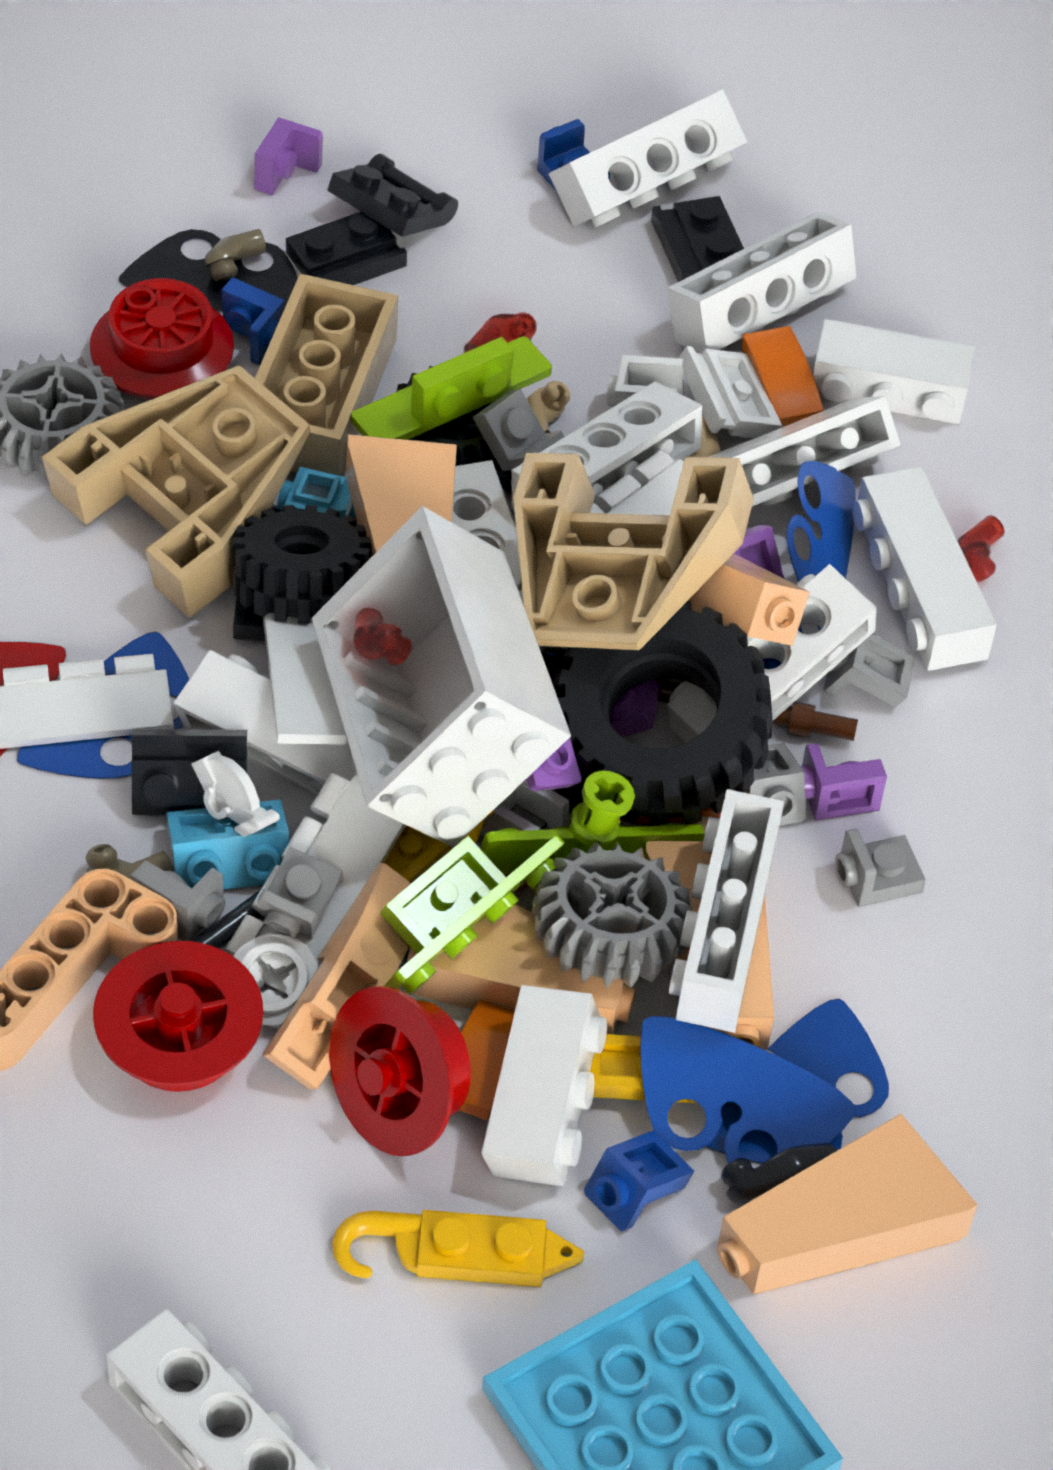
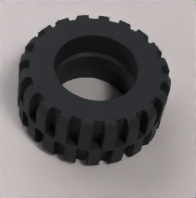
[553,601,773,826]

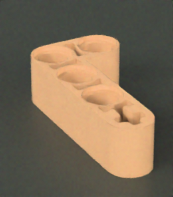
[0,869,178,1071]

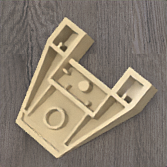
[42,365,311,619]
[513,453,754,650]

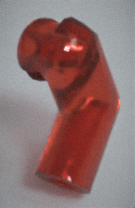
[464,312,537,353]
[958,515,1005,583]
[353,608,412,665]

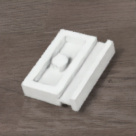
[679,346,782,438]

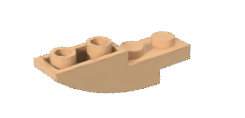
[263,862,411,1090]

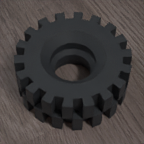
[233,505,371,624]

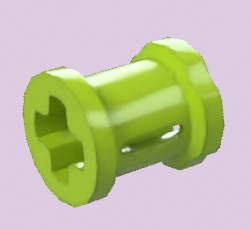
[569,771,635,848]

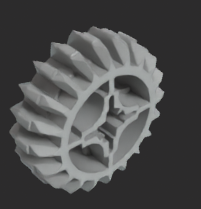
[0,353,124,480]
[532,842,693,988]

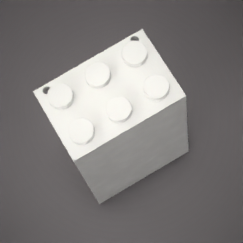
[312,506,571,848]

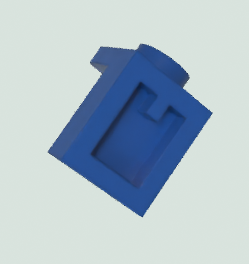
[537,119,610,191]
[222,277,285,365]
[584,1130,694,1231]

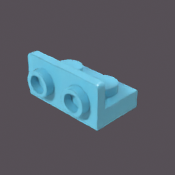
[167,799,290,890]

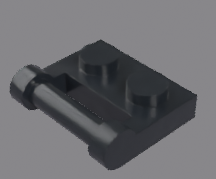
[327,153,458,237]

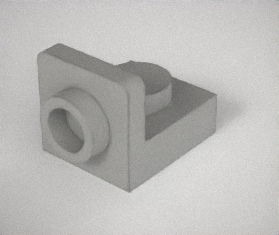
[473,388,565,472]
[823,633,916,708]
[745,742,806,826]
[835,829,926,907]
[258,847,343,938]
[131,860,225,941]

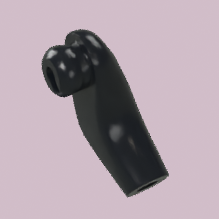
[721,1143,837,1203]

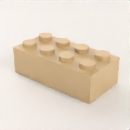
[255,274,398,476]

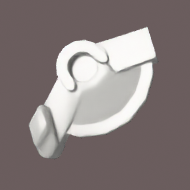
[192,751,280,837]

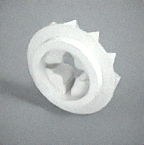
[233,934,319,1029]

